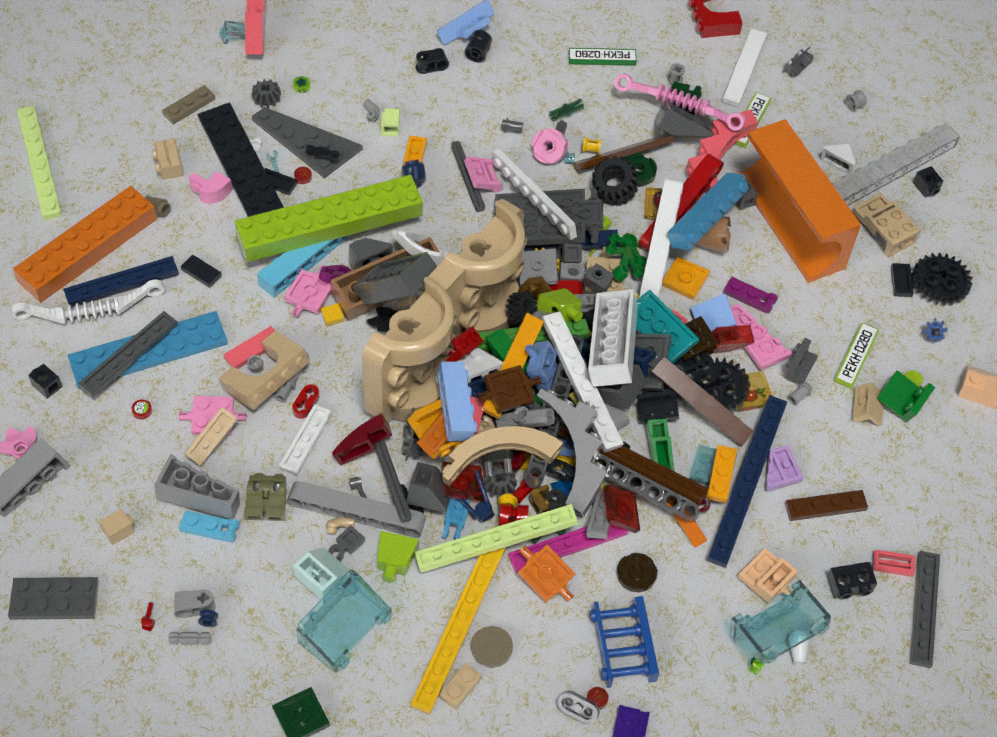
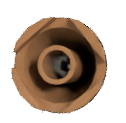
[696,217,731,253]

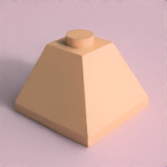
[958,365,997,409]

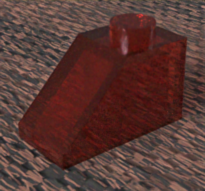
[712,325,755,353]

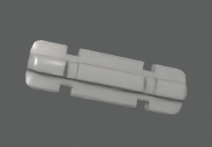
[169,632,211,645]

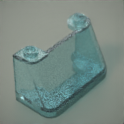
[296,570,392,673]
[730,580,831,664]

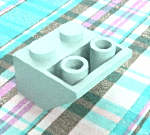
[293,548,353,602]

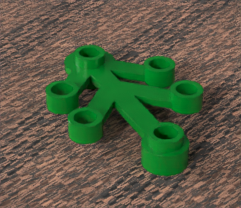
[606,233,647,282]

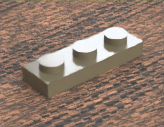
[162,85,215,125]

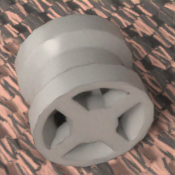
[845,90,867,111]

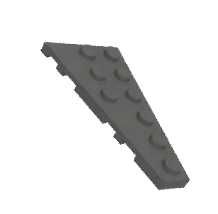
[252,107,363,179]

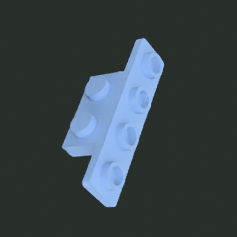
[437,0,494,45]

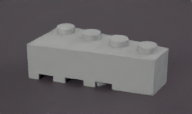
[0,438,71,517]
[154,454,240,519]

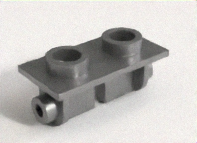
[782,46,814,77]

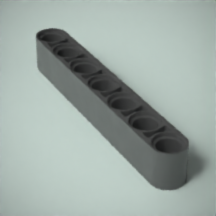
[574,452,699,522]

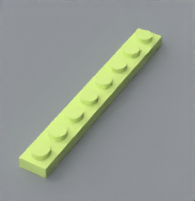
[17,105,62,220]
[415,504,578,573]

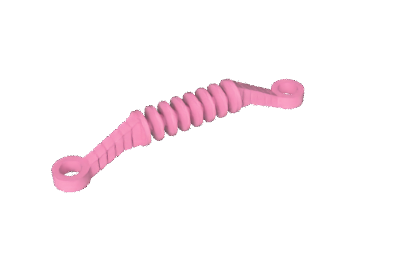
[615,74,746,131]

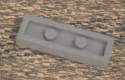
[586,490,618,539]

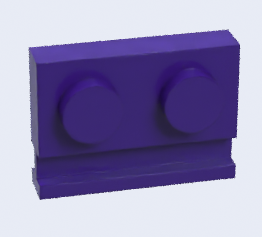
[613,705,650,737]

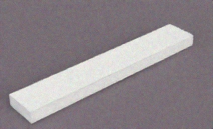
[722,29,767,107]

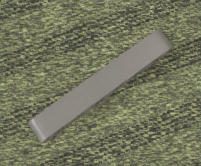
[287,481,427,538]

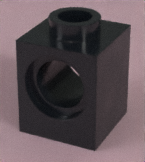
[913,166,943,197]
[28,363,62,399]

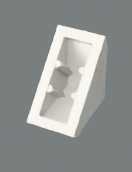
[820,144,856,176]

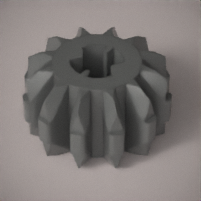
[251,79,281,108]
[483,465,517,498]

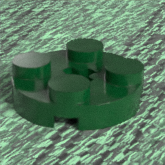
[623,153,657,185]

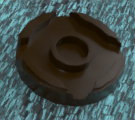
[616,553,658,593]

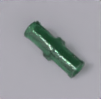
[549,98,584,122]

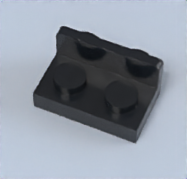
[637,389,680,424]

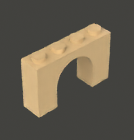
[218,330,310,410]

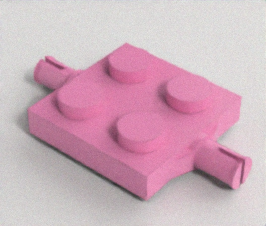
[284,265,331,317]
[179,396,247,436]

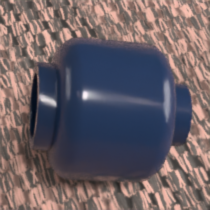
[402,159,426,186]

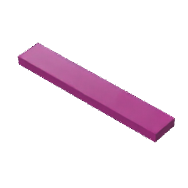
[508,516,628,574]

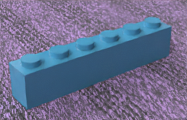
[667,173,749,250]

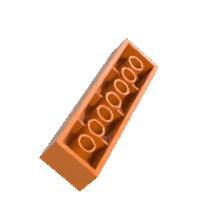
[13,185,157,303]

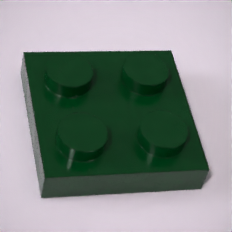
[272,687,330,737]

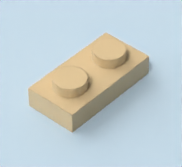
[439,663,482,710]

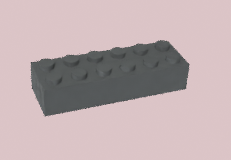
[352,252,437,305]

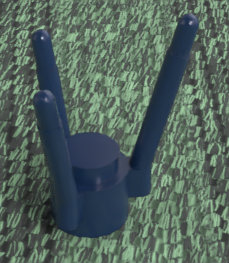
[452,469,495,522]

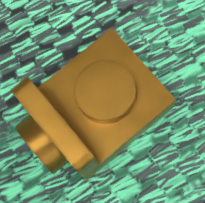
[518,276,552,300]
[529,485,550,514]

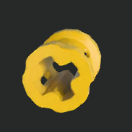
[582,136,602,154]

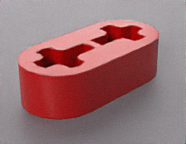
[292,384,320,419]

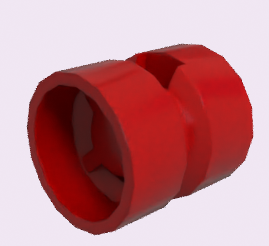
[499,503,529,526]

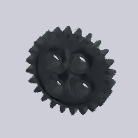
[912,252,973,306]
[691,357,750,412]

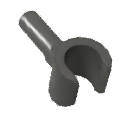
[349,477,367,498]

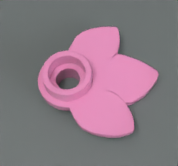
[0,426,36,459]

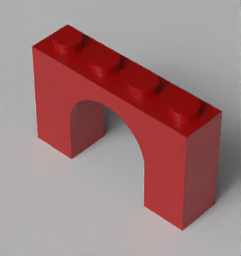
[689,0,743,38]

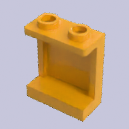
[407,399,464,459]

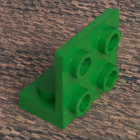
[877,370,936,422]

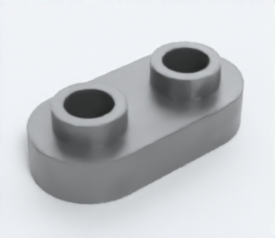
[558,690,600,724]

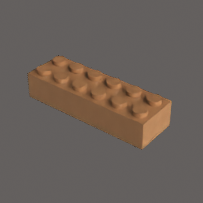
[331,237,439,320]

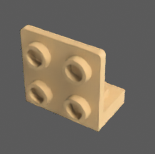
[870,206,921,258]

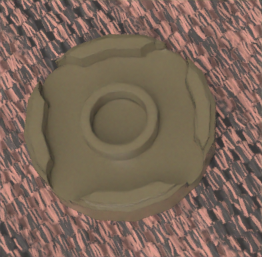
[471,626,513,668]

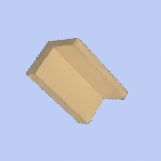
[852,382,884,426]

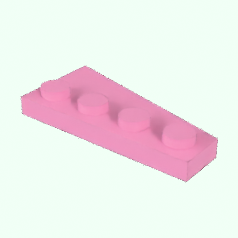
[730,303,793,370]

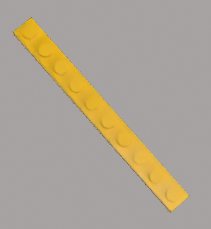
[410,527,507,715]

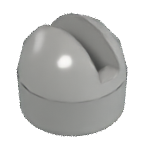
[247,355,264,372]

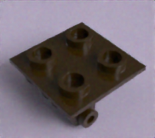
[682,316,718,361]

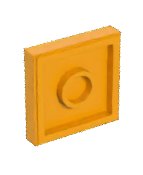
[662,256,710,300]

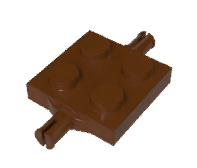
[477,365,541,414]

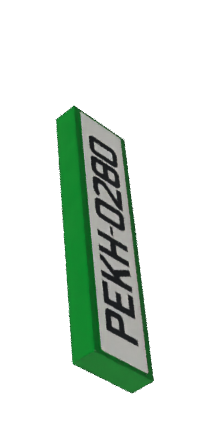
[568,48,637,66]

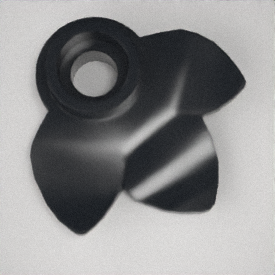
[366,307,398,332]

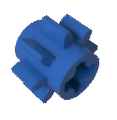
[923,318,948,342]

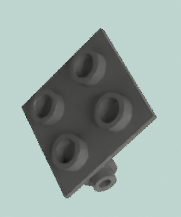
[402,407,422,461]

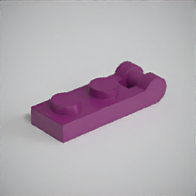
[723,277,778,314]

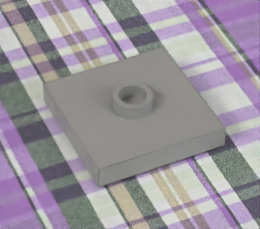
[520,248,558,286]

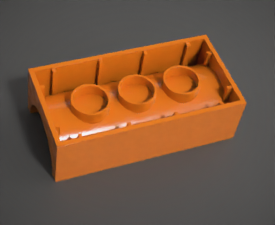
[738,119,861,283]

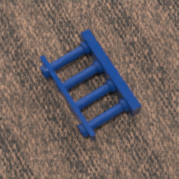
[589,596,659,688]

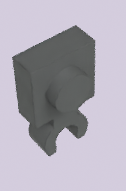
[329,525,365,561]

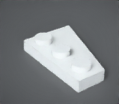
[435,347,503,383]

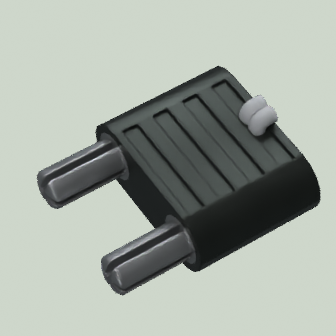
[482,449,513,477]

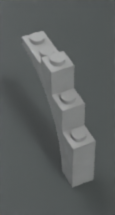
[537,389,608,516]

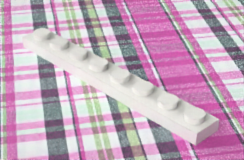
[493,149,577,240]
[541,312,624,452]

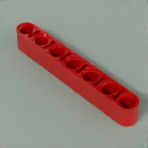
[638,153,724,252]

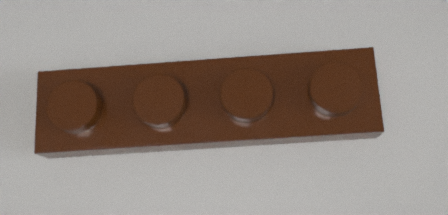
[785,490,868,521]

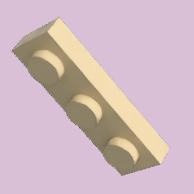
[185,407,238,466]

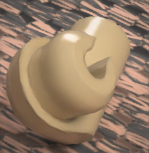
[326,517,355,534]

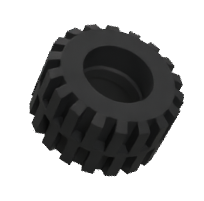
[592,156,639,206]

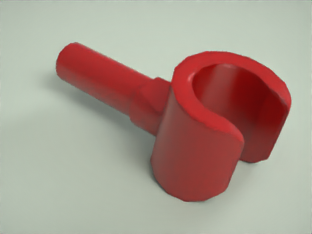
[141,602,155,632]

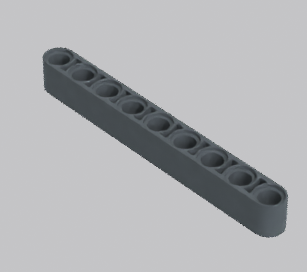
[525,334,584,488]

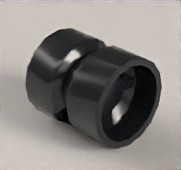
[464,30,492,62]

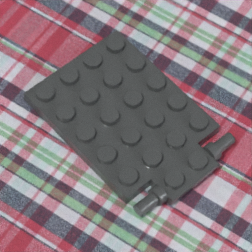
[494,188,604,246]

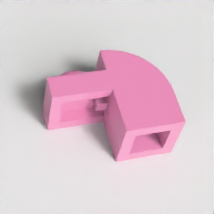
[189,171,233,204]

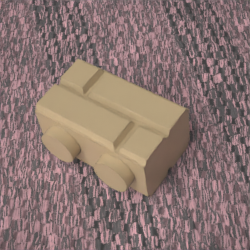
[152,138,183,180]

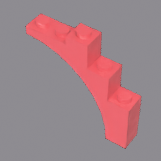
[245,0,266,54]
[685,109,758,193]

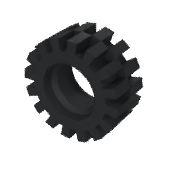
[506,292,537,327]

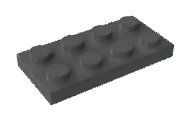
[8,577,99,620]

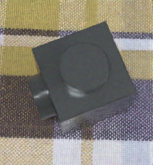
[584,263,614,293]

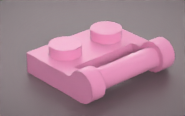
[464,156,503,193]

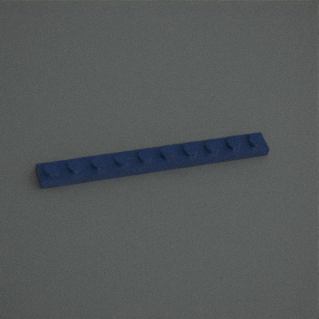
[707,395,787,568]

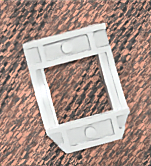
[392,231,449,266]

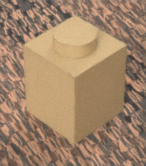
[99,509,134,545]

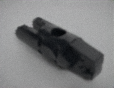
[541,458,576,483]

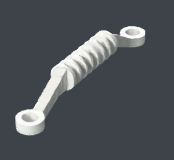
[11,279,165,324]

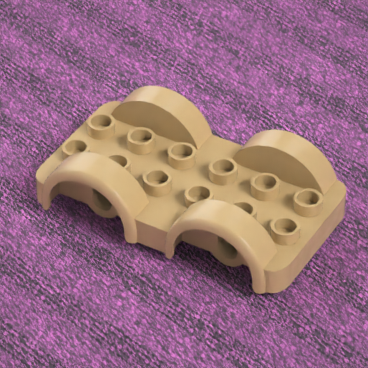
[362,199,527,423]

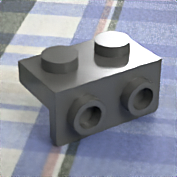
[785,338,818,384]

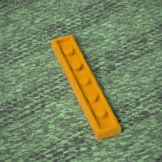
[481,313,544,419]

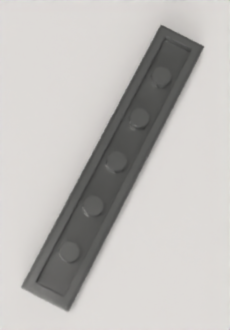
[78,311,178,398]
[910,551,940,668]

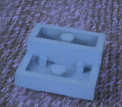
[525,340,558,391]

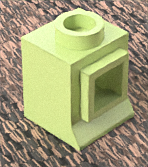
[381,108,400,136]

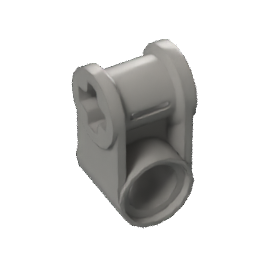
[174,589,216,618]

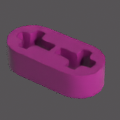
[319,265,352,283]

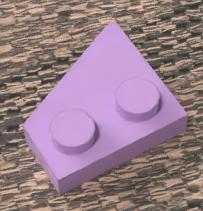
[766,445,803,491]

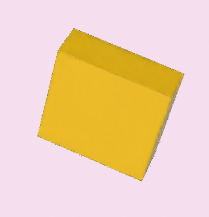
[320,303,344,326]

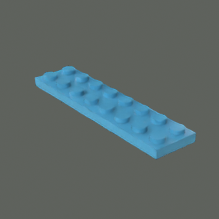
[68,311,228,389]

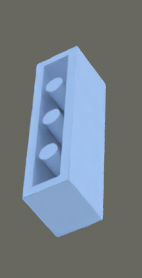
[437,362,477,441]

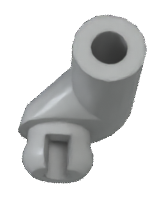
[363,99,380,121]

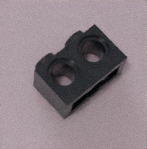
[827,561,877,599]

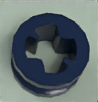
[198,609,219,627]

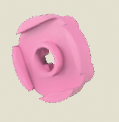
[532,128,568,164]

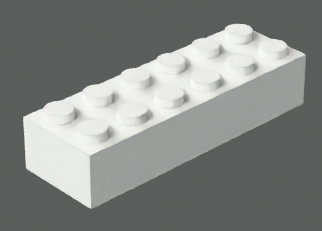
[588,289,638,387]

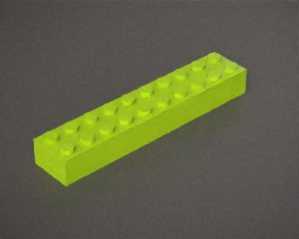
[234,175,423,263]

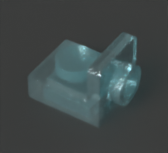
[219,20,245,44]

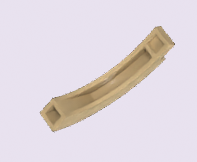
[442,426,563,486]

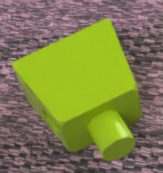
[537,288,583,322]
[377,531,419,582]

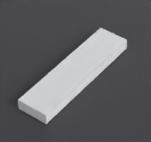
[279,404,332,476]

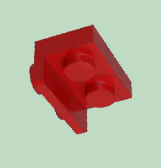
[445,326,484,362]

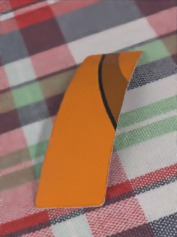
[666,498,707,548]

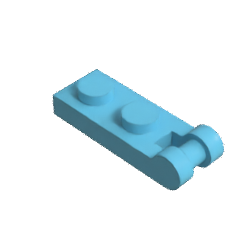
[179,510,240,543]

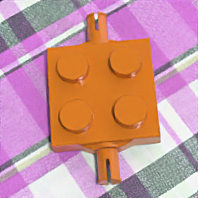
[517,545,575,603]

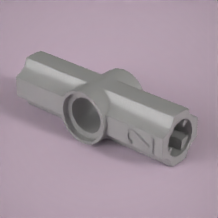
[495,406,555,429]

